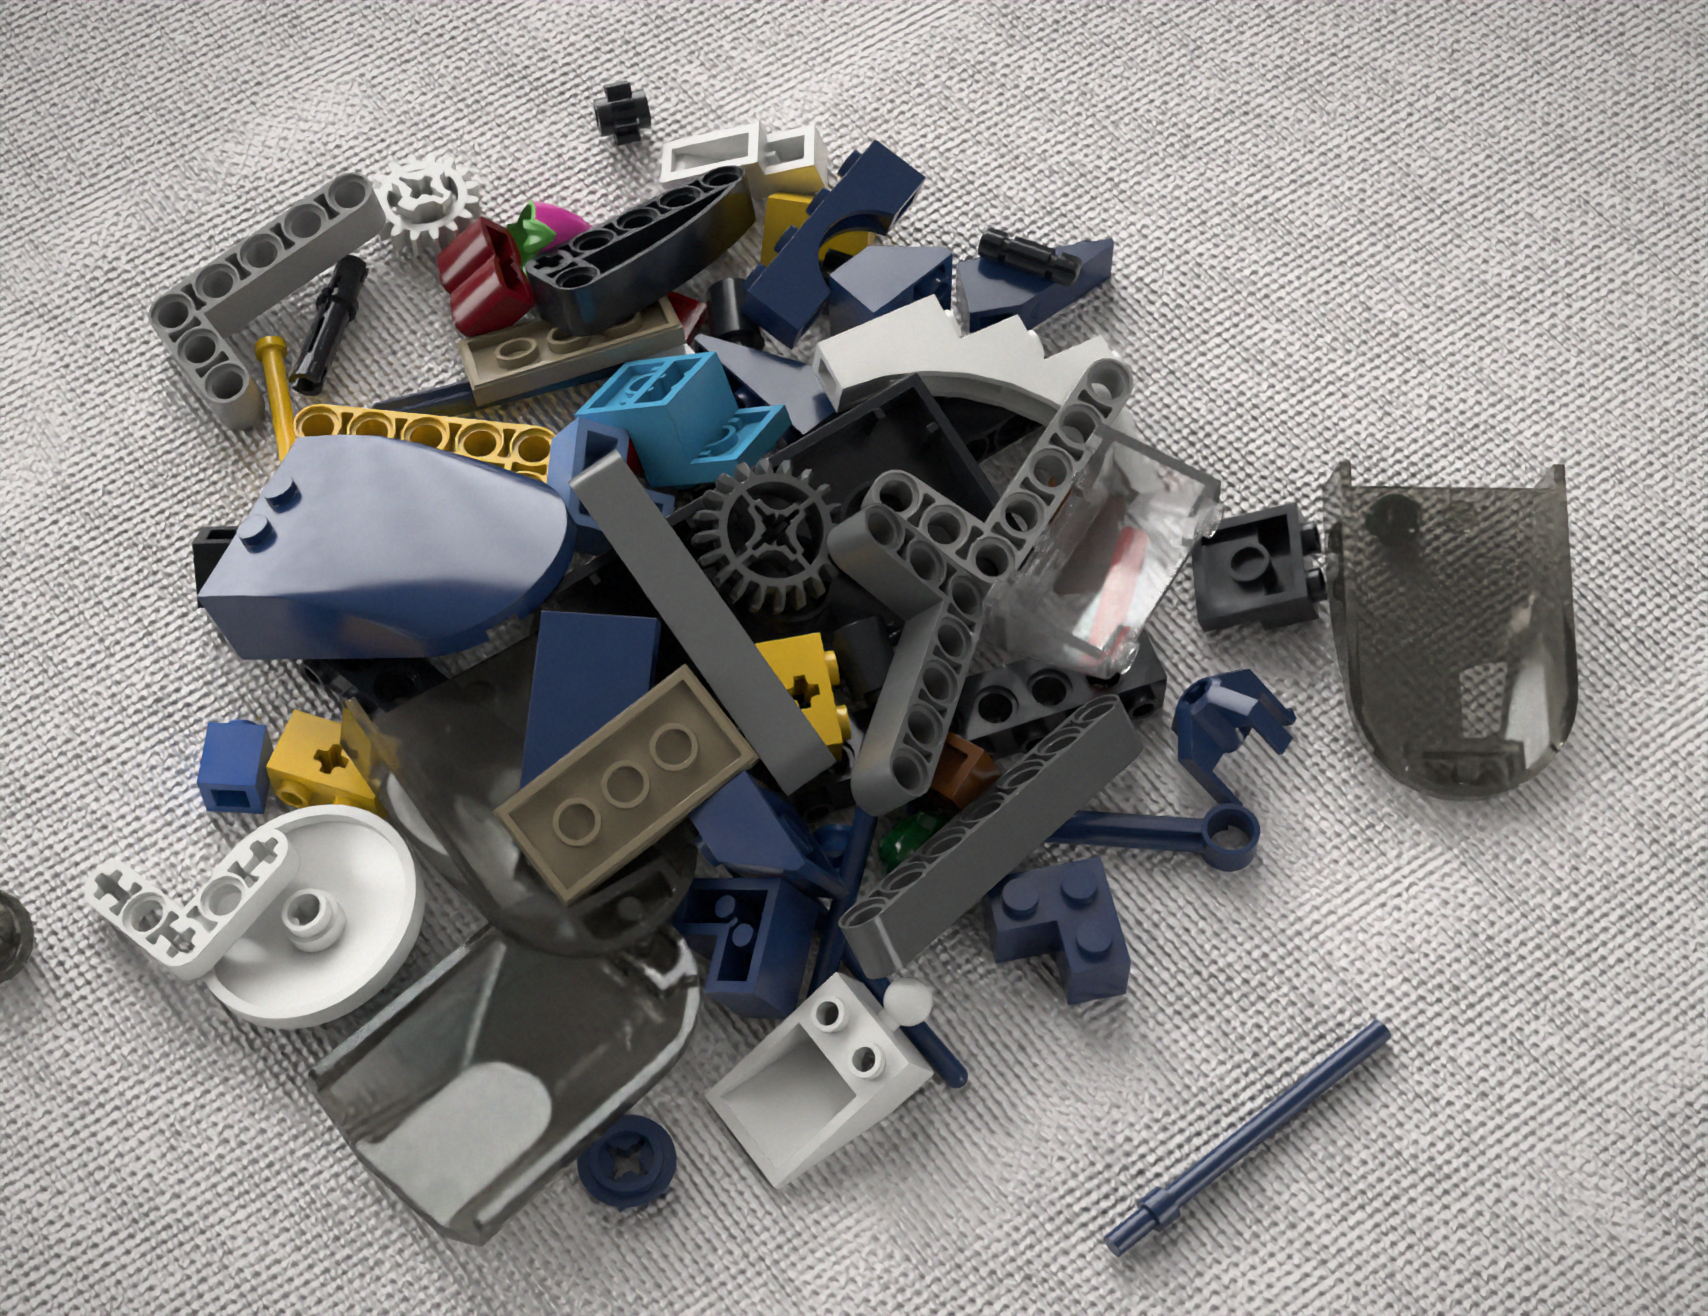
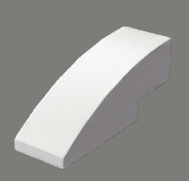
[660,122,828,198]

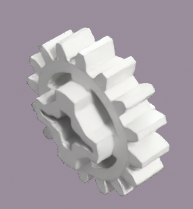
[373,152,482,256]

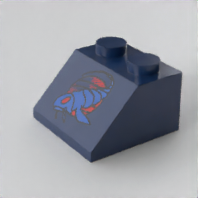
[688,770,851,900]

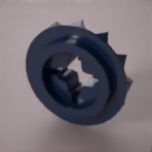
[577,1114,677,1212]

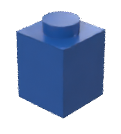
[197,719,274,814]

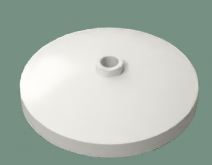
[193,804,425,1029]

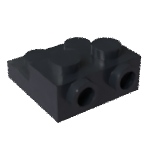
[1189,502,1328,632]

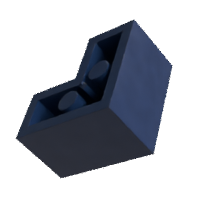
[982,856,1131,1005]
[669,878,820,1019]

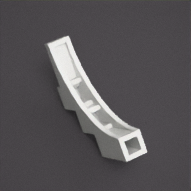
[812,294,1163,511]

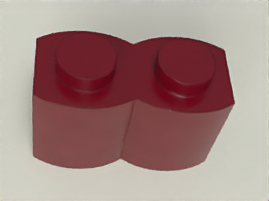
[437,216,535,338]

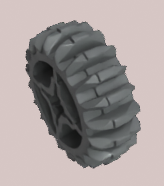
[692,458,843,615]

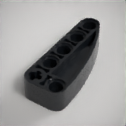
[525,165,756,337]

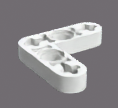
[84,829,301,980]

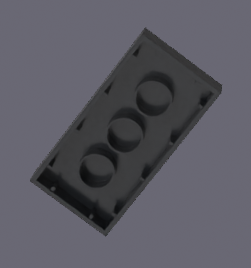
[532,372,1041,744]

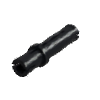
[289,255,369,396]

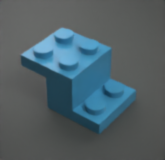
[574,351,792,490]

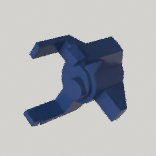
[1171,669,1297,806]

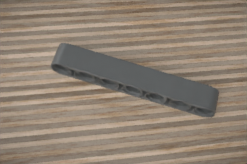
[568,448,837,796]
[838,694,1144,979]

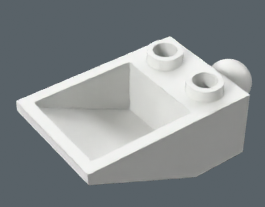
[704,972,935,1189]

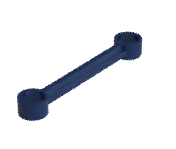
[907,794,1260,872]

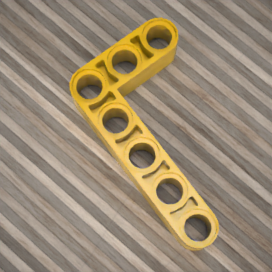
[293,404,555,483]

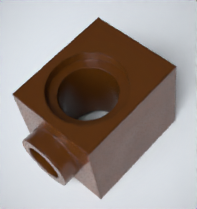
[924,730,1004,816]

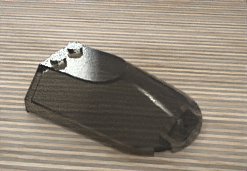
[308,890,700,1247]

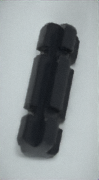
[978,228,1082,287]

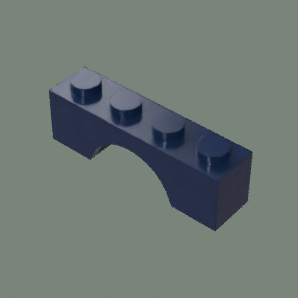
[740,139,926,350]

